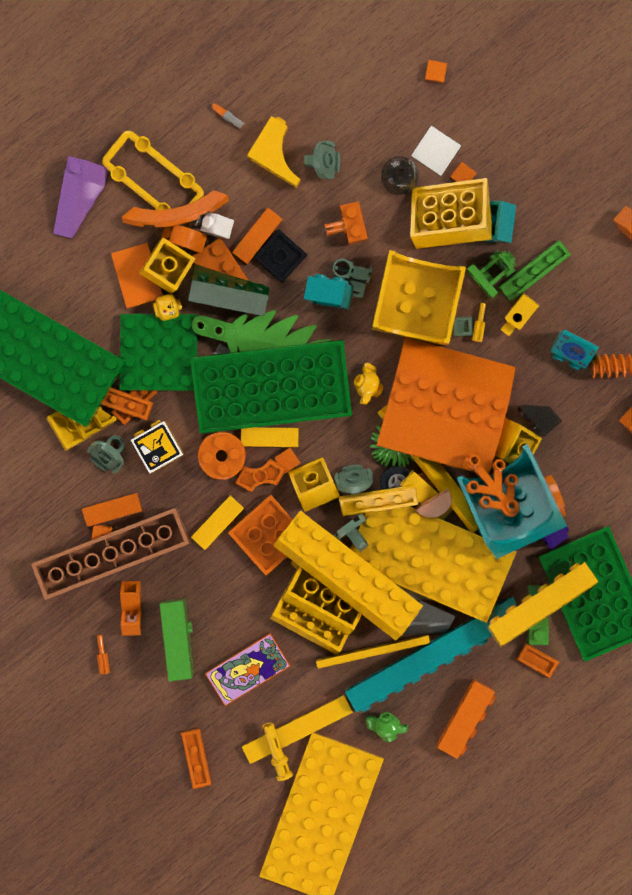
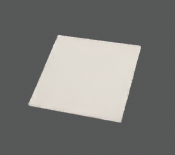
[411,126,461,175]

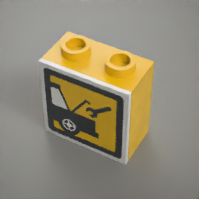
[131,420,185,474]

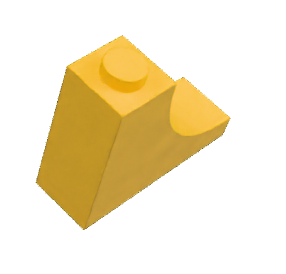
[247,116,301,188]

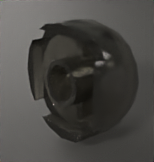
[381,156,419,195]

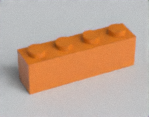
[436,678,496,759]

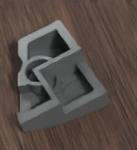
[404,600,455,634]

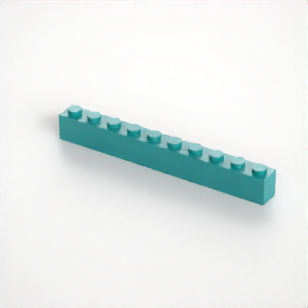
[345,596,518,713]

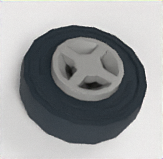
[380,466,410,490]

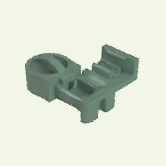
[333,259,372,299]

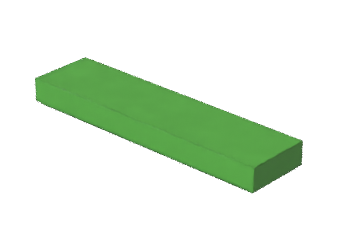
[498,240,571,302]

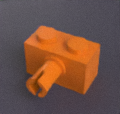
[324,201,368,246]

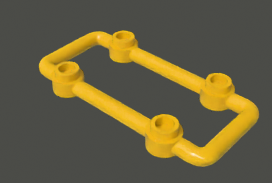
[102,131,204,210]

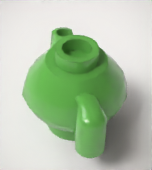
[366,712,408,742]

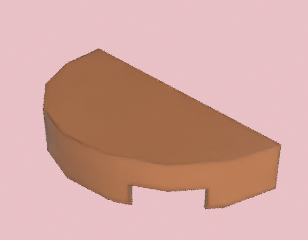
[415,488,451,517]

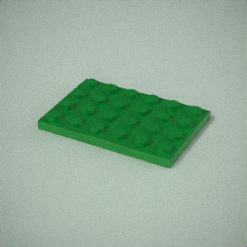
[538,526,632,662]

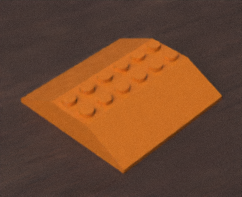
[376,337,516,475]

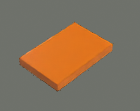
[111,243,163,309]

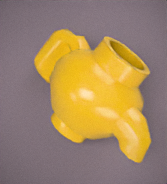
[354,362,383,405]

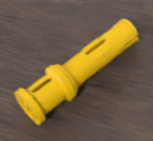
[262,722,293,781]

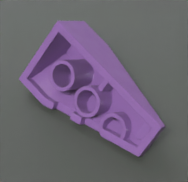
[53,156,108,238]

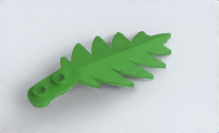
[192,310,332,352]

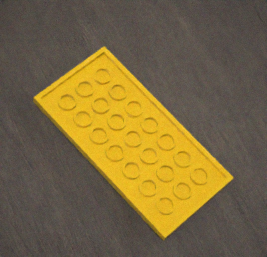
[351,506,517,623]
[259,732,384,895]

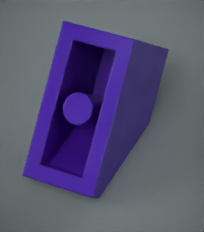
[542,526,569,549]

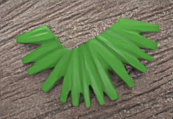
[370,425,415,467]

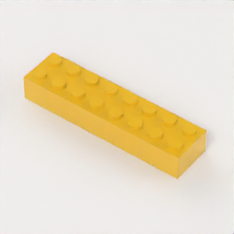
[273,511,423,641]

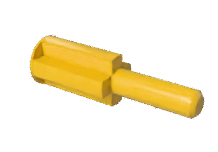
[472,303,486,342]

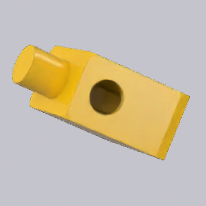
[501,293,539,336]

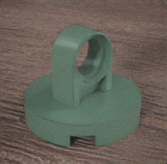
[304,140,341,179]
[87,435,124,473]
[334,465,373,495]
[333,514,369,552]

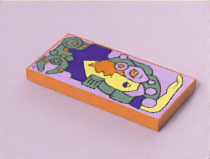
[205,633,290,706]

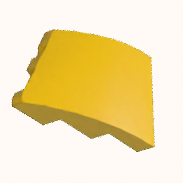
[46,407,117,451]

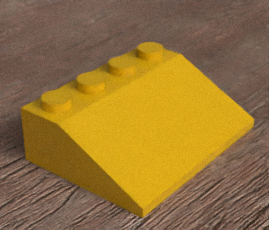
[410,178,492,249]

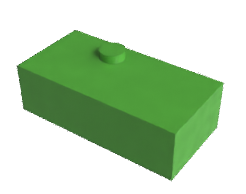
[160,598,194,681]

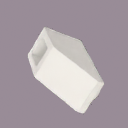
[188,213,234,239]

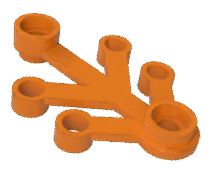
[463,454,520,517]

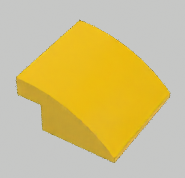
[270,566,362,655]

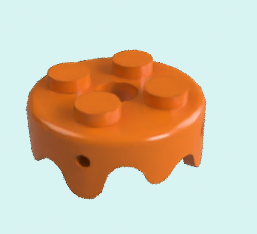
[198,432,246,480]

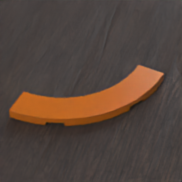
[121,190,229,227]

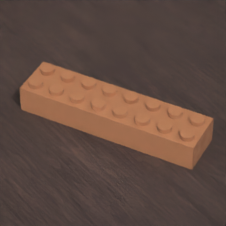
[31,507,191,600]

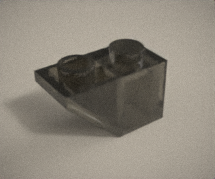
[518,405,562,436]

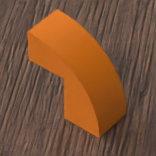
[120,581,142,636]

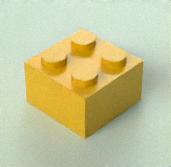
[139,238,196,294]

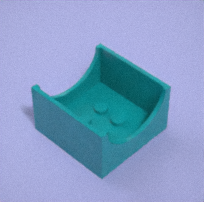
[457,444,567,559]

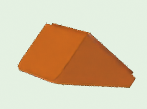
[91,524,115,540]

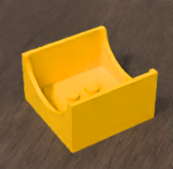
[371,250,466,346]

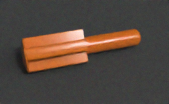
[97,635,110,675]

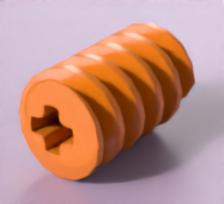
[591,354,632,379]

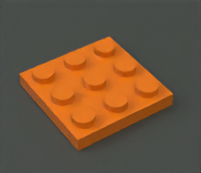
[228,495,293,575]

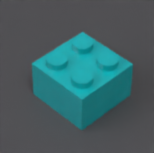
[304,274,354,310]

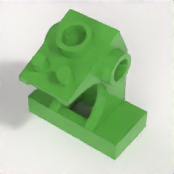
[466,250,517,299]

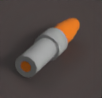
[212,103,245,129]

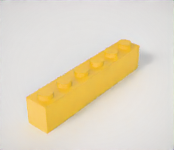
[487,562,598,648]

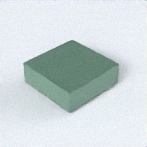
[453,317,473,337]

